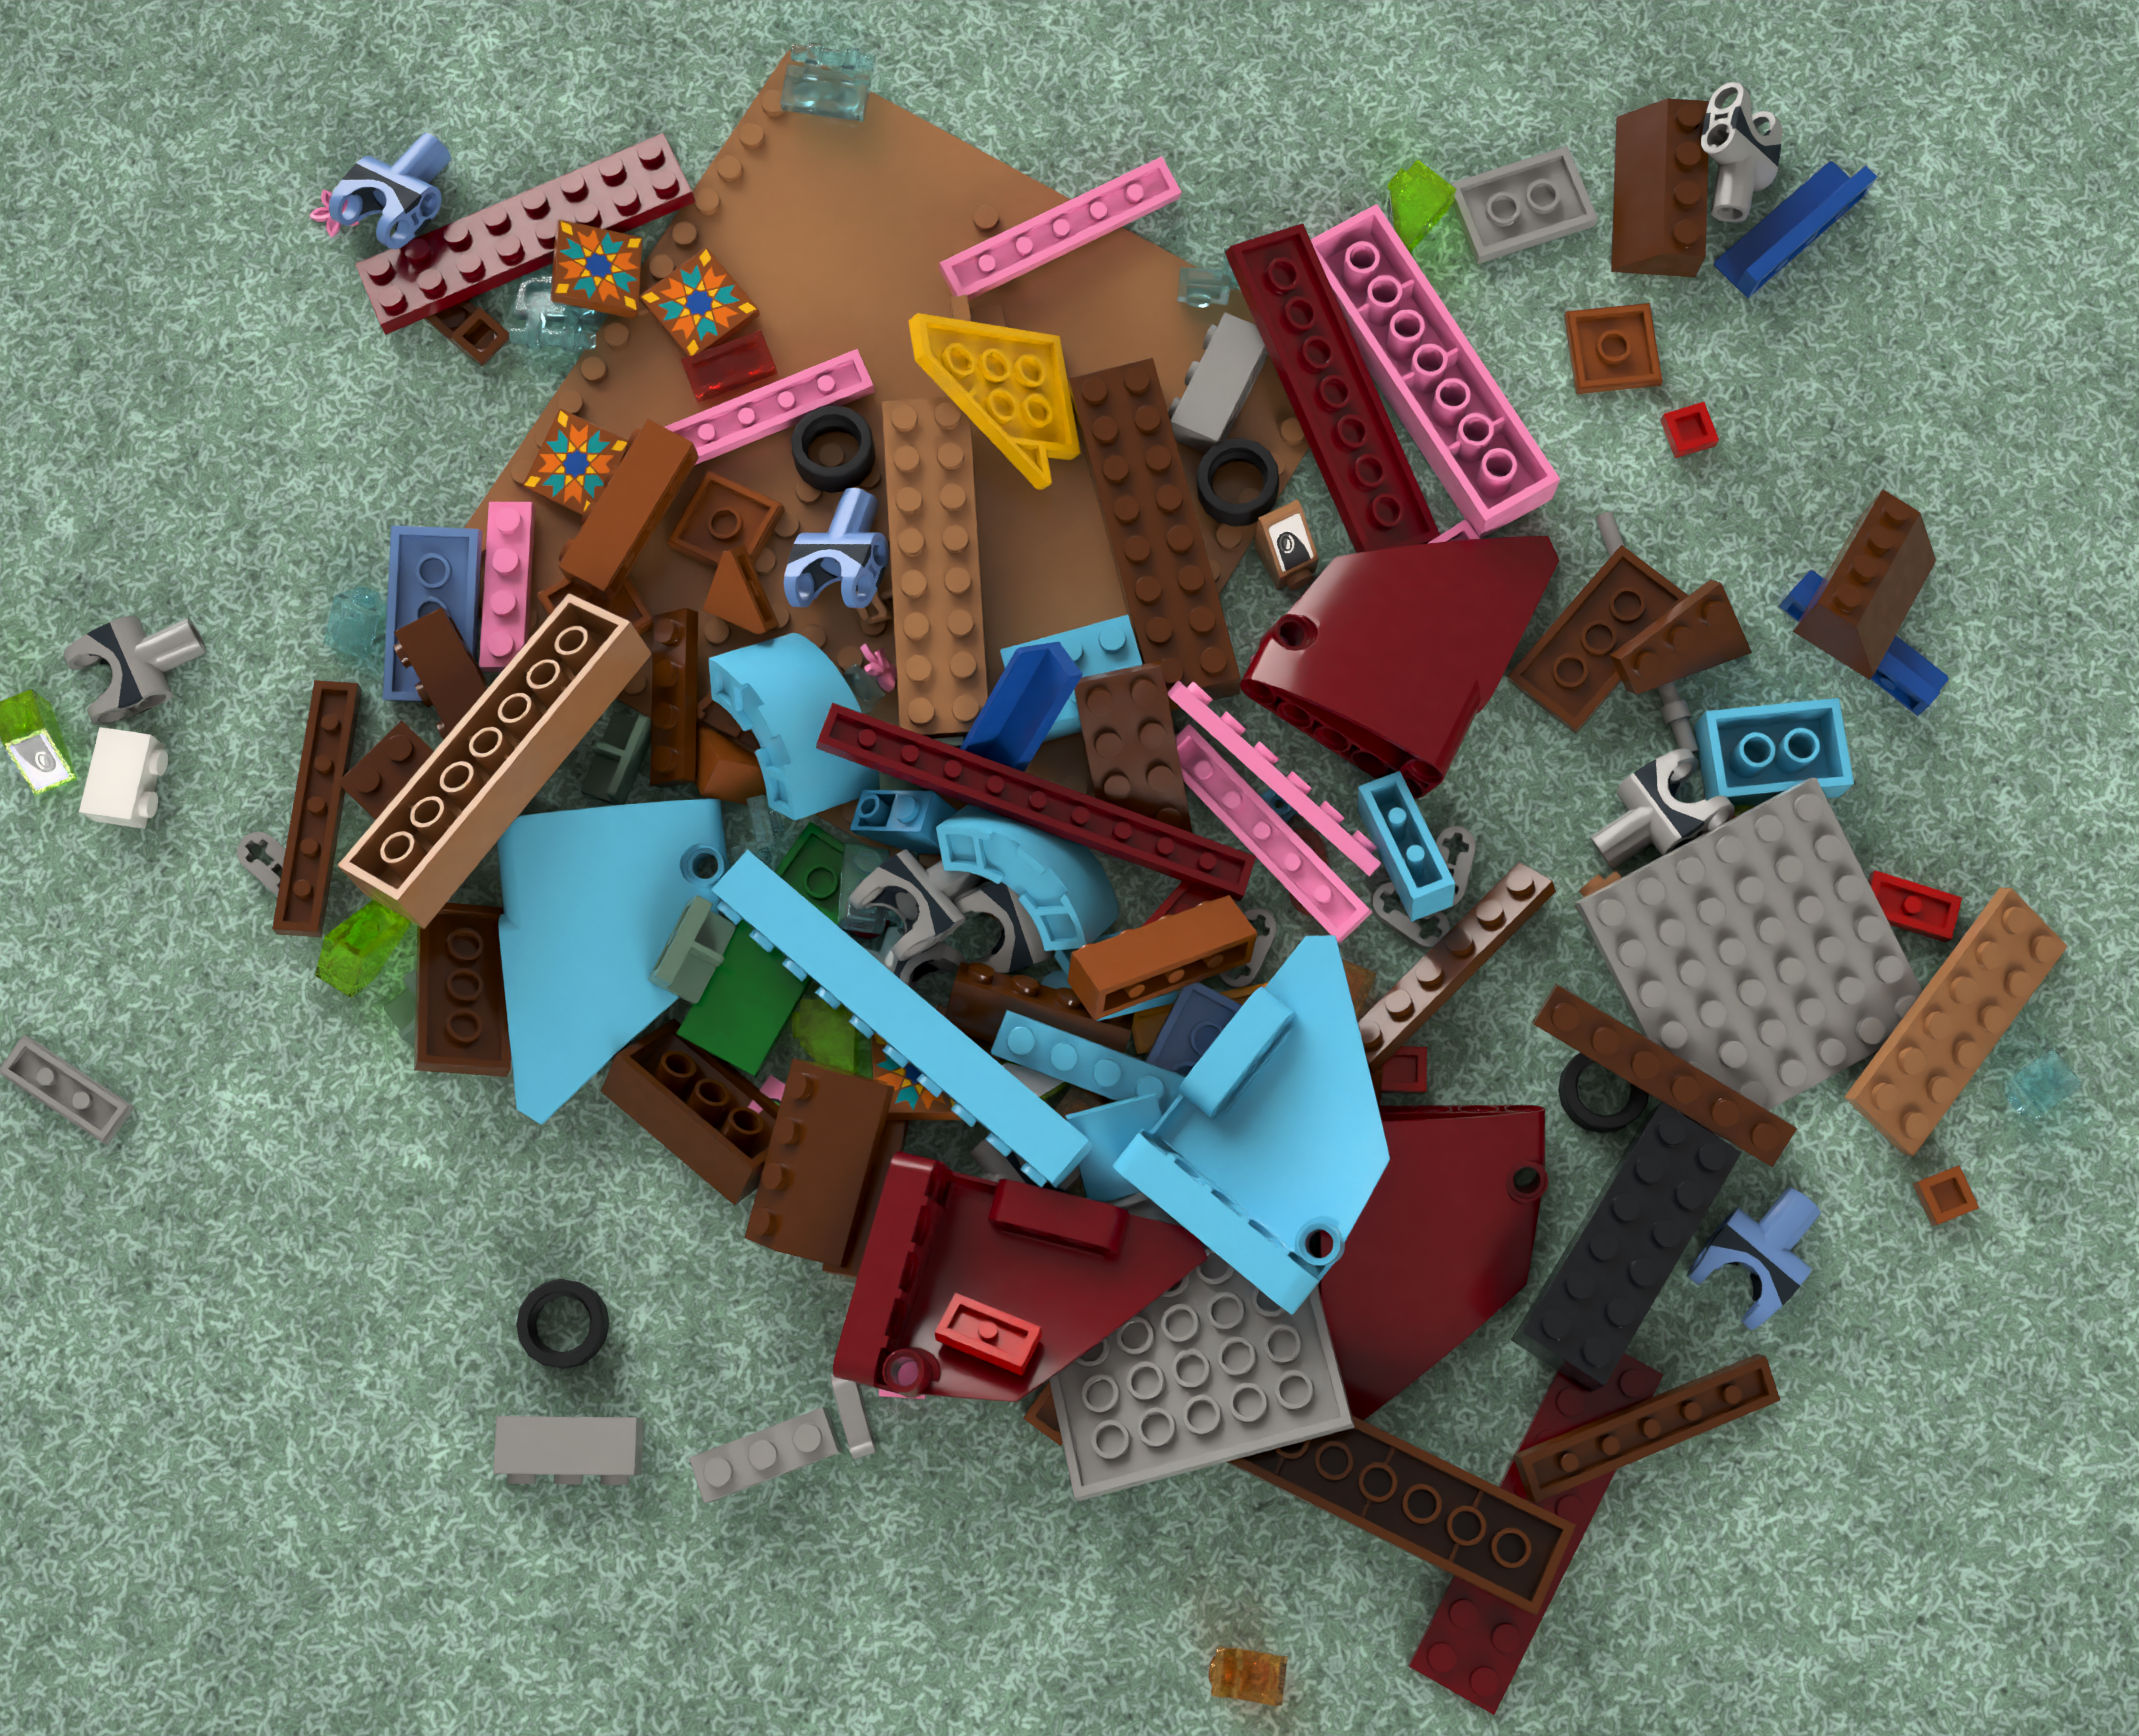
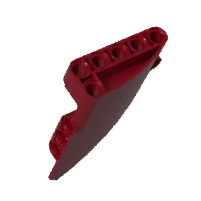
[1239,536,1559,799]
[1319,1105,1548,1421]
[833,1151,1208,1403]

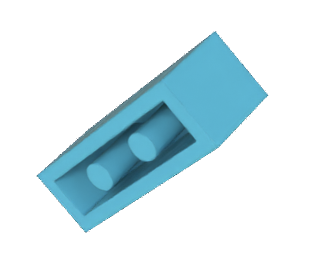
[1358,771,1455,922]

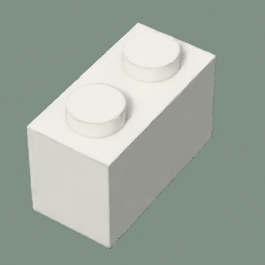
[79,727,168,829]

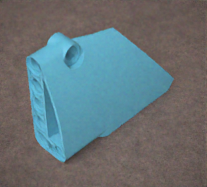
[497,799,731,1125]
[1112,935,1391,1315]

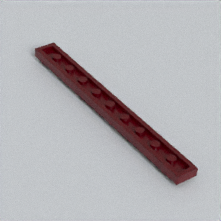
[816,703,1256,902]

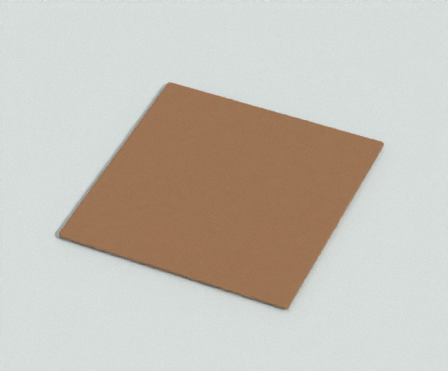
[464,50,1309,921]

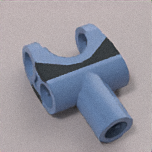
[329,133,451,249]
[784,488,889,608]
[1687,1187,1821,1330]

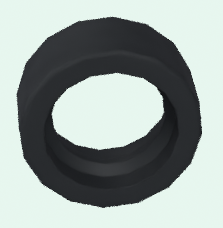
[791,405,875,493]
[1197,438,1279,527]
[1558,1053,1649,1134]
[516,1279,609,1369]

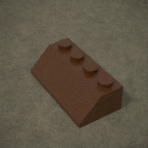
[1611,98,1709,277]
[1793,489,1936,680]
[601,1018,780,1206]
[744,1058,895,1268]

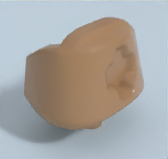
[856,587,894,625]

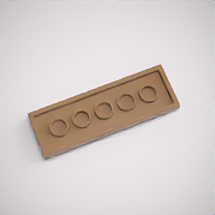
[1844,887,2068,1157]

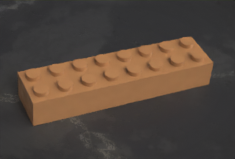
[882,397,989,739]
[337,593,652,929]

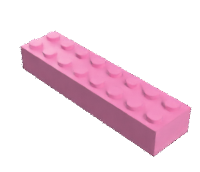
[1311,204,1560,539]

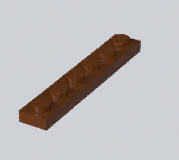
[272,680,362,938]
[1358,862,1556,1074]
[1532,983,1797,1168]
[1513,1354,1780,1503]

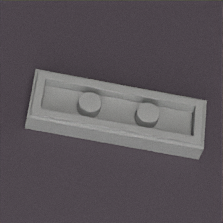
[0,1034,135,1145]

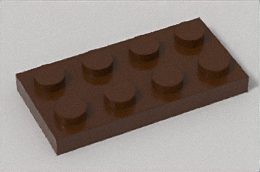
[1507,545,1689,734]
[1074,661,1193,833]
[414,902,511,1077]

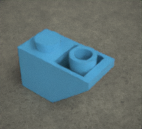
[850,790,958,854]

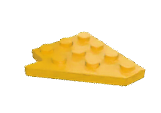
[908,313,1081,490]

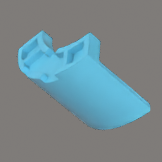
[709,633,880,821]
[936,804,1119,951]

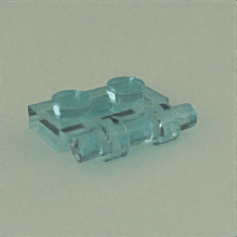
[780,42,876,122]
[509,274,603,353]
[838,843,919,935]

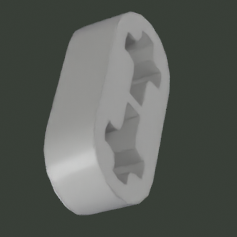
[1435,826,1476,910]
[237,832,286,896]
[1371,882,1450,950]
[1218,908,1277,989]
[830,1372,877,1460]

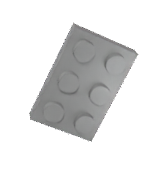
[1447,146,1598,264]

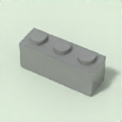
[1168,313,1269,453]
[689,1407,843,1503]
[493,1416,644,1485]

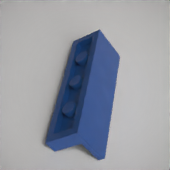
[1714,161,1877,298]
[1779,570,1948,716]
[960,642,1083,772]

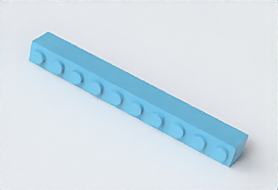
[711,849,1093,1189]

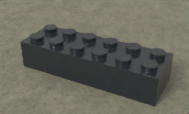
[1511,1102,1742,1393]

